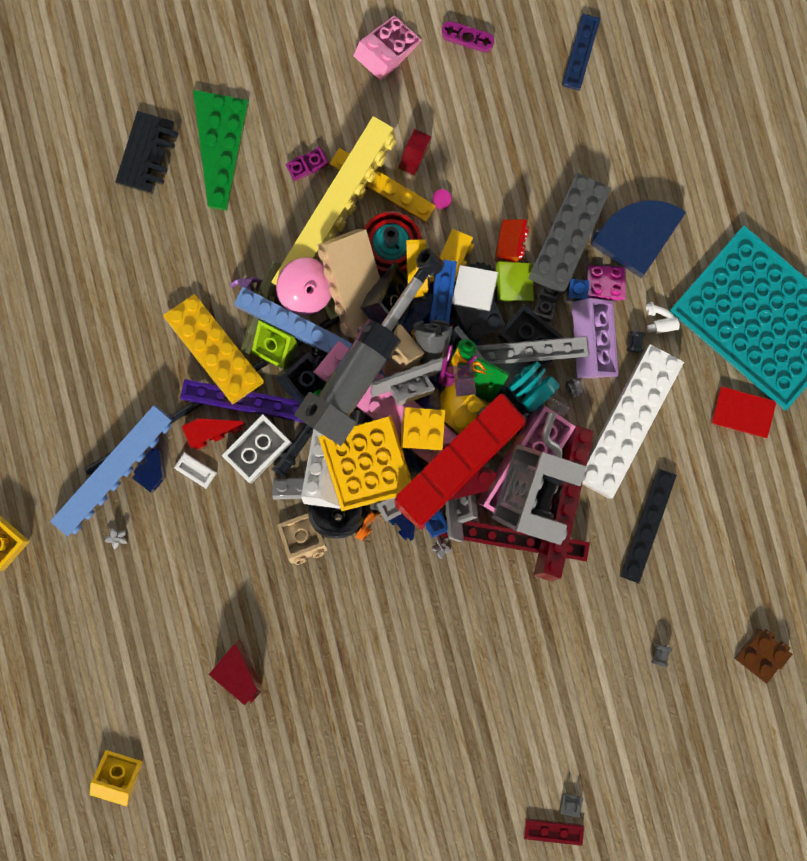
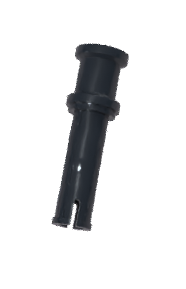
[271,423,313,479]

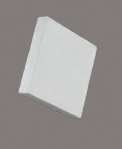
[452,265,498,311]

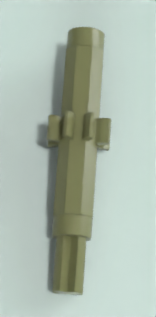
[240,261,281,355]

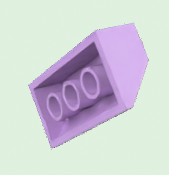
[572,298,619,378]

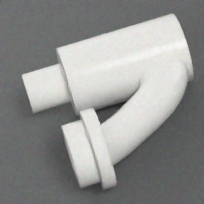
[646,302,679,334]

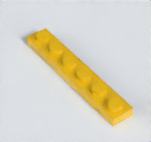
[329,148,436,223]

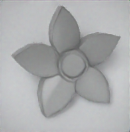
[104,529,127,549]
[432,536,451,559]

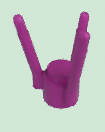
[438,345,477,387]

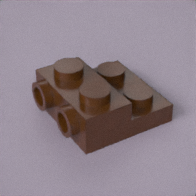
[734,629,793,684]

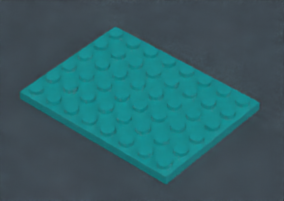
[669,225,807,411]

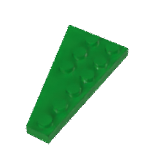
[193,90,249,211]

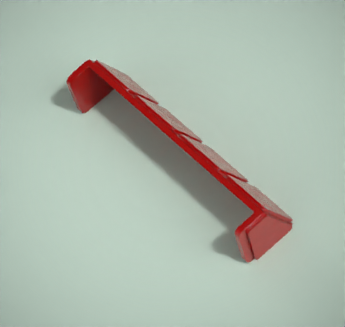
[395,394,526,530]

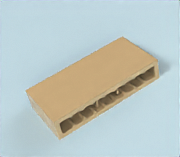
[318,229,380,338]

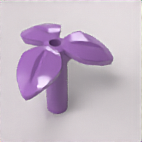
[231,277,262,291]

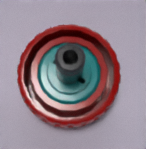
[363,211,422,276]

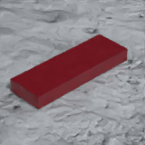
[524,818,584,846]

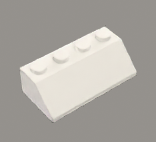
[301,429,341,509]

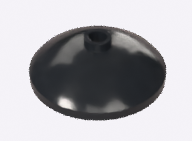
[308,505,367,539]

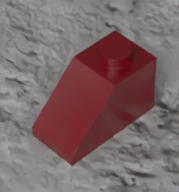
[398,128,432,176]

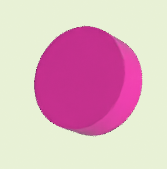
[432,189,451,209]

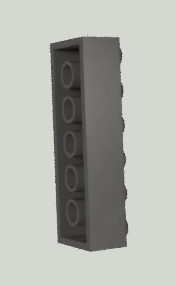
[528,172,611,294]

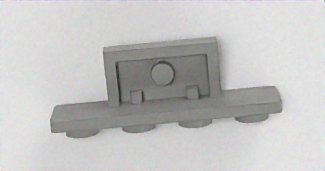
[370,358,443,406]
[446,494,478,542]

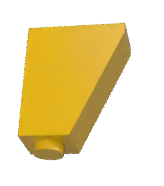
[406,239,428,298]

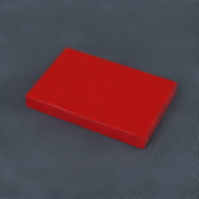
[710,386,776,439]

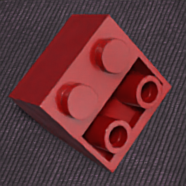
[494,219,530,262]

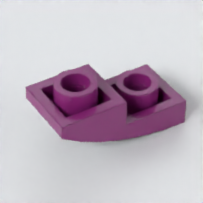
[285,146,329,181]

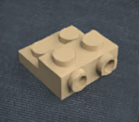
[277,513,327,565]

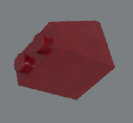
[208,640,262,705]

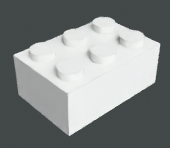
[222,415,292,484]

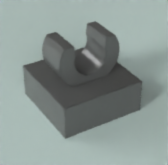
[559,793,583,818]

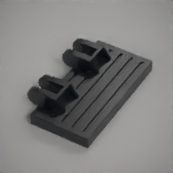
[115,111,179,194]

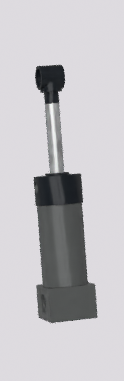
[294,248,444,446]

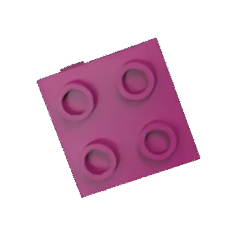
[587,265,626,301]

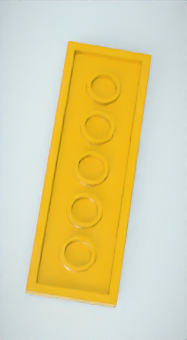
[163,294,264,405]

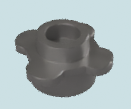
[565,378,582,398]

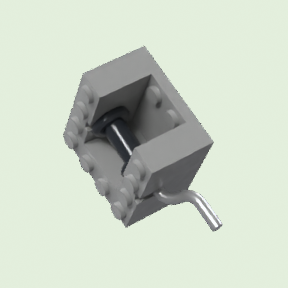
[492,412,587,545]

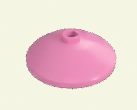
[276,257,331,316]

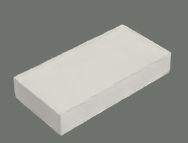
[174,452,217,489]

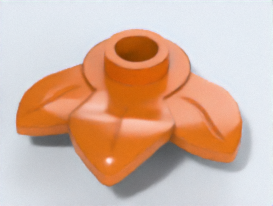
[355,511,380,541]

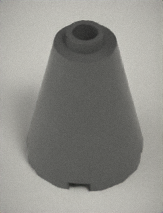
[413,320,453,376]

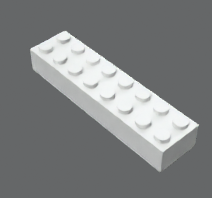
[583,344,684,499]

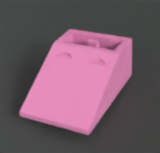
[354,15,422,81]

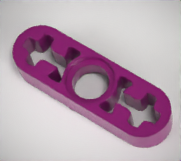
[441,21,494,52]

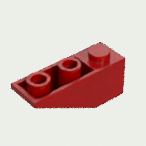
[181,419,246,450]

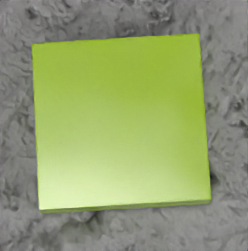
[496,261,534,302]

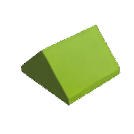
[251,319,298,369]

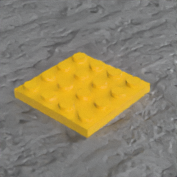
[318,415,412,511]

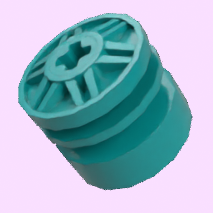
[508,361,560,412]

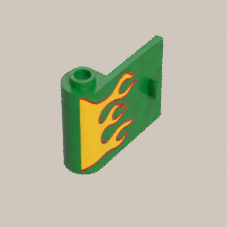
[448,339,510,403]

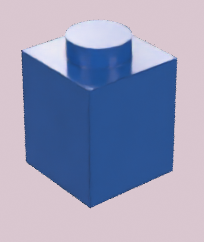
[566,279,590,302]

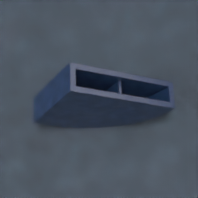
[591,200,686,278]

